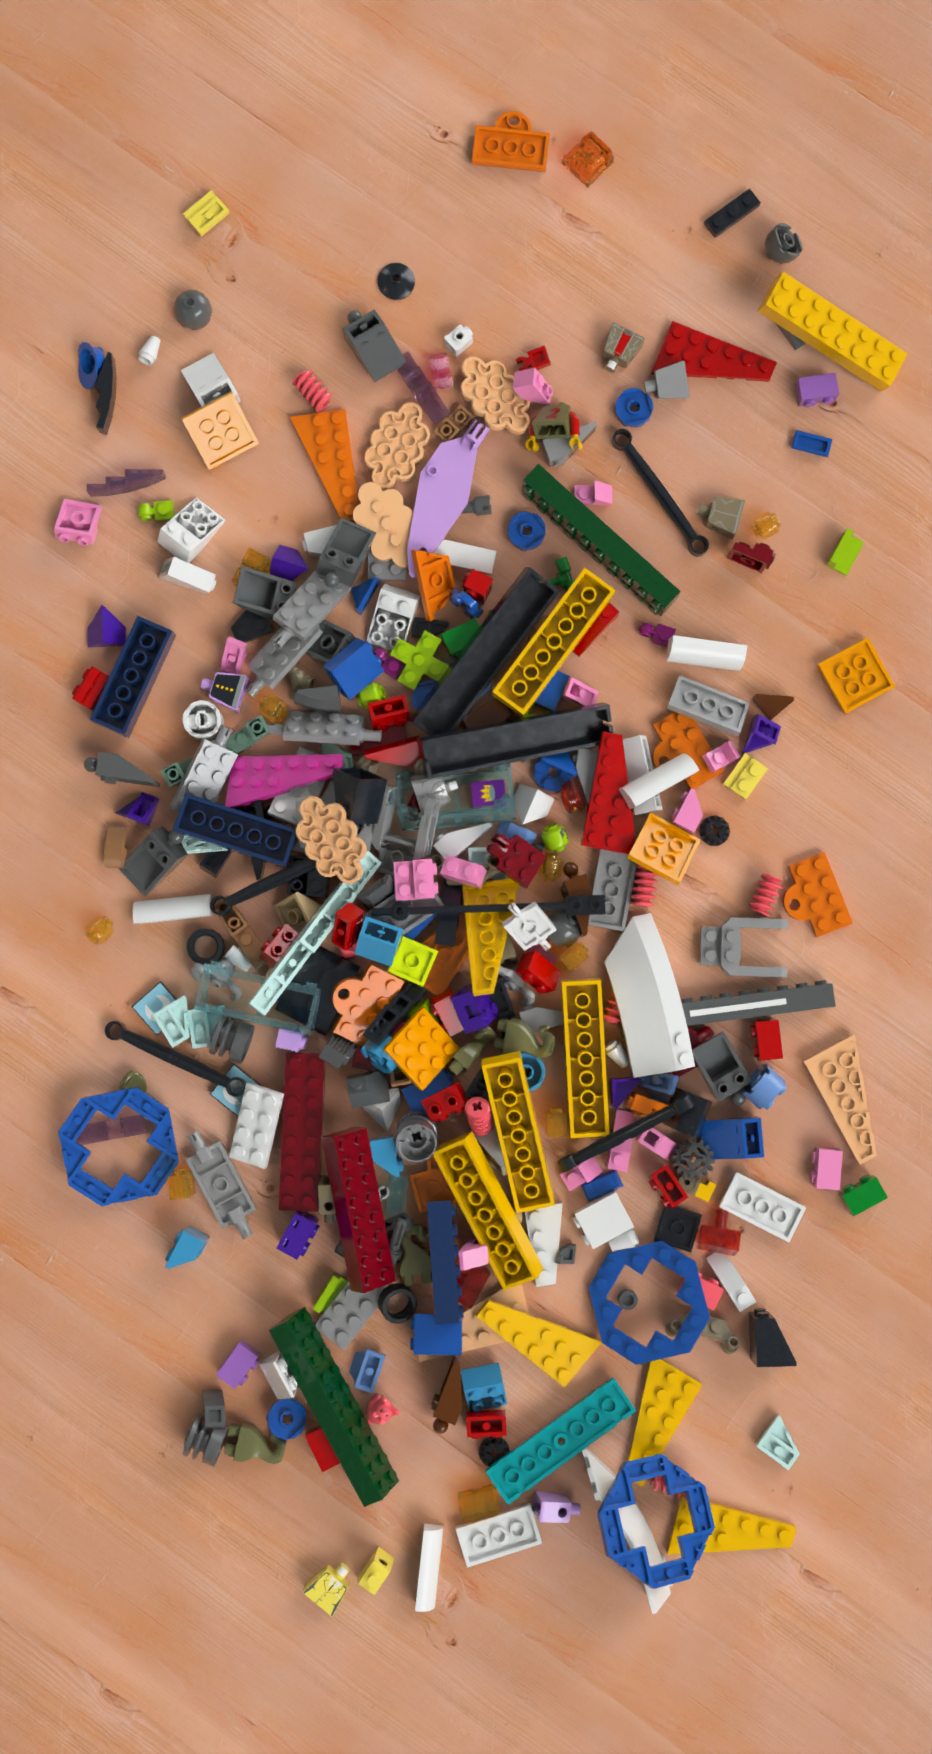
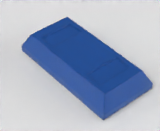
[791,430,832,458]
[581,1170,623,1202]

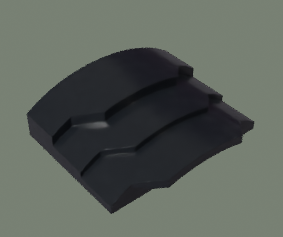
[275,946,361,1036]

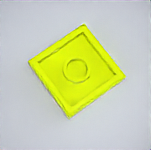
[387,936,438,987]

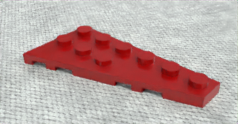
[651,321,777,382]
[581,731,636,854]

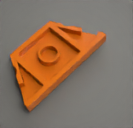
[411,550,455,621]

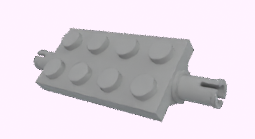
[271,569,351,649]
[246,625,323,698]
[267,711,382,745]
[170,725,238,829]
[186,1130,257,1239]

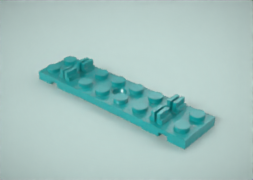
[485,1377,636,1505]

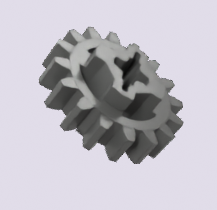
[672,1138,715,1182]

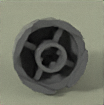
[765,223,803,264]
[174,290,212,330]
[547,910,581,948]

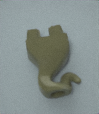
[494,1018,555,1059]
[448,1026,498,1077]
[399,1224,432,1286]
[224,1422,287,1464]

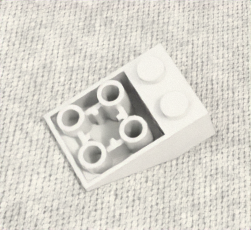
[181,353,241,407]
[157,497,226,563]
[367,584,421,650]
[259,1351,299,1399]

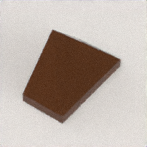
[753,694,794,721]

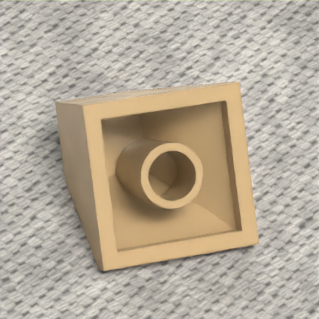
[274,892,321,933]

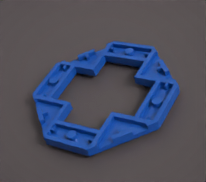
[58,1087,179,1206]
[589,1241,710,1365]
[597,1454,715,1589]

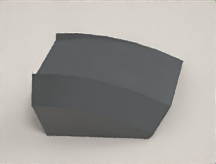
[306,620,356,664]
[292,685,342,714]
[357,873,395,910]

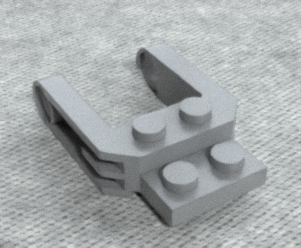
[371,785,440,876]
[700,917,788,977]

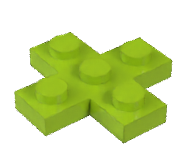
[390,631,449,690]

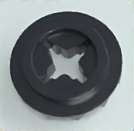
[699,815,730,846]
[479,1436,510,1467]

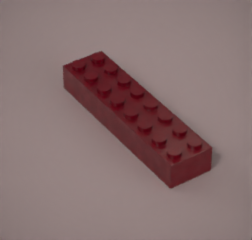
[278,1052,326,1212]
[321,1127,396,1293]

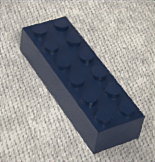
[90,616,176,738]
[173,793,297,868]
[427,1200,464,1325]

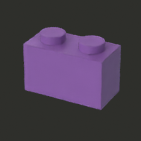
[795,372,839,407]
[216,1339,260,1389]

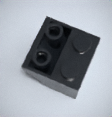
[287,856,330,899]

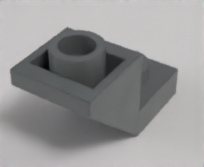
[203,1390,225,1428]

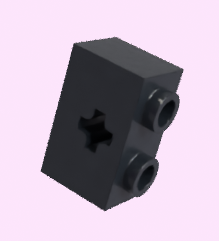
[465,1067,488,1099]

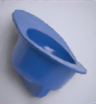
[78,342,105,389]

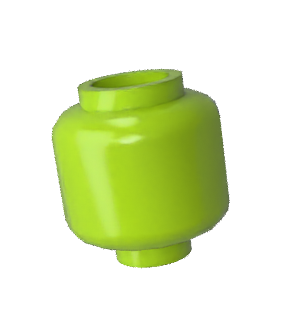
[357,682,386,710]
[541,823,569,853]

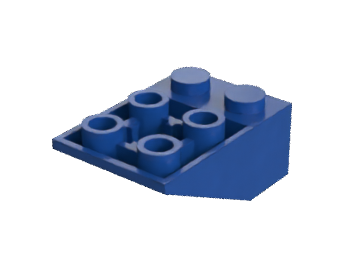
[701,1116,764,1160]

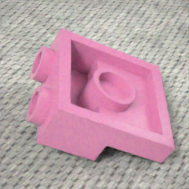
[54,499,102,546]
[393,859,439,901]

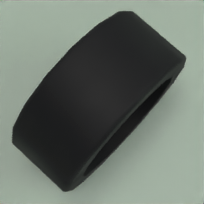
[187,929,225,965]
[378,1283,417,1324]

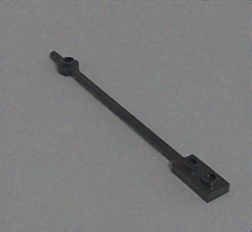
[371,895,606,921]

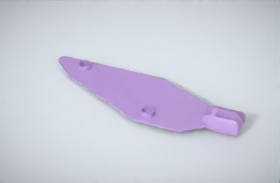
[407,419,490,578]

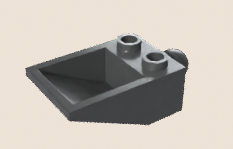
[342,309,406,382]
[317,518,376,588]
[233,566,297,621]
[84,752,160,787]
[119,826,188,896]
[692,1031,752,1106]

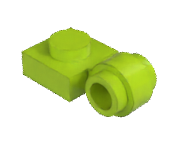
[137,500,175,522]

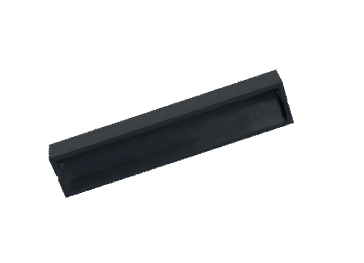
[409,567,560,736]
[418,702,613,779]

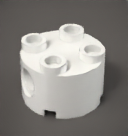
[183,700,224,741]

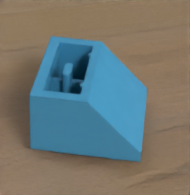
[354,916,404,966]
[370,1134,404,1177]
[165,1226,210,1269]
[461,1363,507,1411]

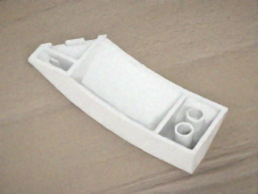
[604,913,695,1078]
[582,1447,673,1614]

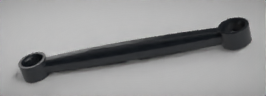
[612,429,709,557]
[210,858,316,916]
[105,1021,246,1097]
[557,1094,695,1173]

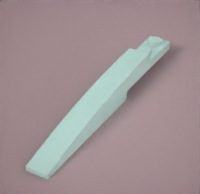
[248,850,382,1016]

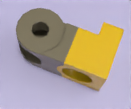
[677,1173,717,1202]

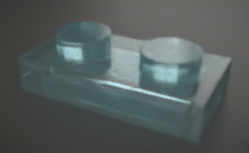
[385,1174,409,1215]

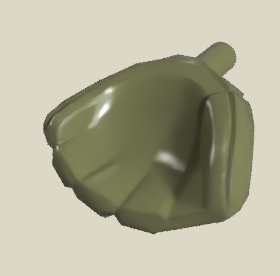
[119,1070,147,1093]

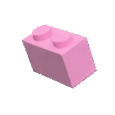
[440,855,487,889]
[810,1147,843,1190]

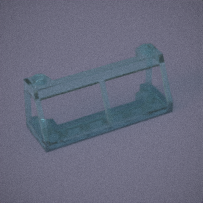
[396,763,516,831]
[194,960,322,1035]

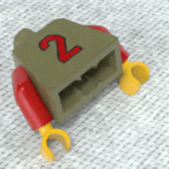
[525,402,583,452]

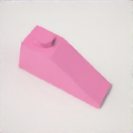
[606,1109,635,1172]

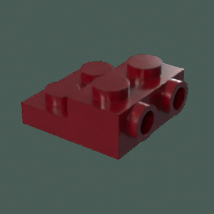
[727,542,776,574]

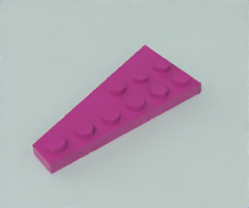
[225,754,344,809]

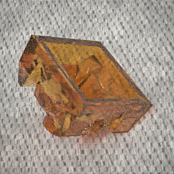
[561,131,614,188]

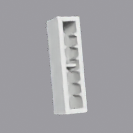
[422,539,497,574]
[666,635,747,671]
[623,735,663,815]
[619,753,699,809]
[133,894,213,924]
[415,1523,444,1612]

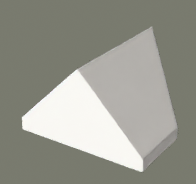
[512,784,554,824]
[363,1088,401,1132]

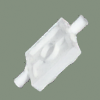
[502,901,557,951]

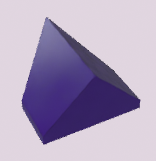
[270,545,308,581]
[87,605,126,647]
[742,714,781,754]
[115,792,160,827]
[609,1077,641,1109]

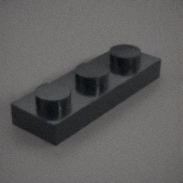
[704,188,761,238]

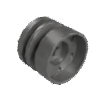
[209,1015,255,1064]
[396,1111,437,1163]
[183,1414,229,1467]

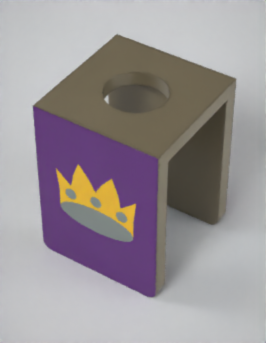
[471,779,506,810]

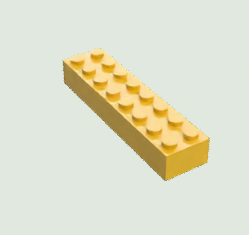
[757,272,908,392]
[492,568,616,718]
[561,978,610,1138]
[481,1051,555,1213]
[433,1131,544,1291]

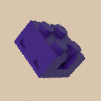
[451,984,499,1034]
[276,1211,320,1260]

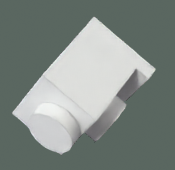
[443,324,473,358]

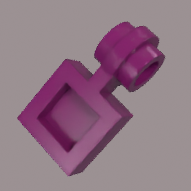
[638,623,676,647]
[372,647,406,681]

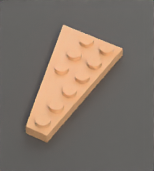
[803,1034,877,1165]
[418,1284,529,1362]

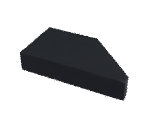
[411,617,449,638]

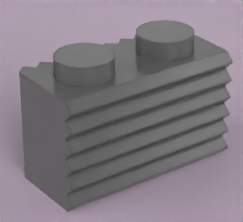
[319,1033,357,1069]

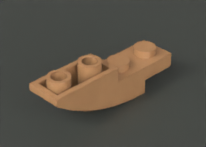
[215,895,266,970]

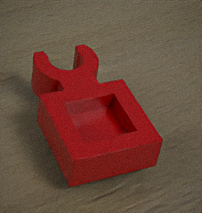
[516,345,551,371]

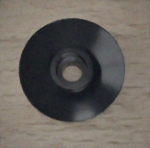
[378,263,415,300]

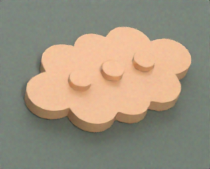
[460,357,531,435]
[364,402,430,491]
[353,482,413,568]
[296,796,367,884]

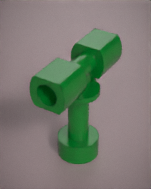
[538,557,575,591]

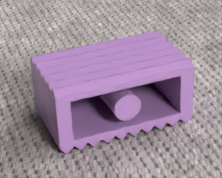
[275,1028,308,1052]

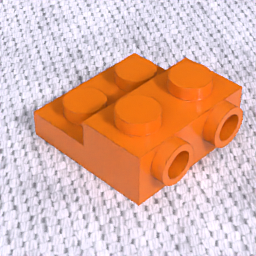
[625,1092,669,1117]

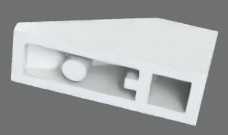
[433,823,492,860]
[706,1248,756,1312]

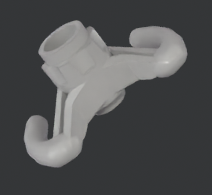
[191,959,242,1001]
[498,963,535,1006]

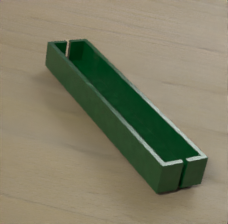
[522,464,681,616]
[269,1307,399,1507]

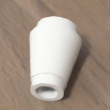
[138,336,161,366]
[224,945,252,972]
[605,1039,630,1068]
[609,1229,639,1251]

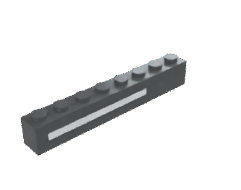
[681,980,836,1026]

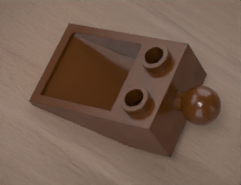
[560,862,593,938]
[431,1355,463,1434]

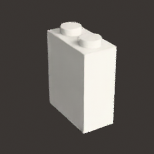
[572,1190,634,1249]

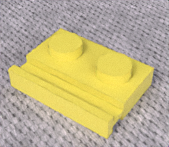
[183,190,230,237]
[723,753,768,800]

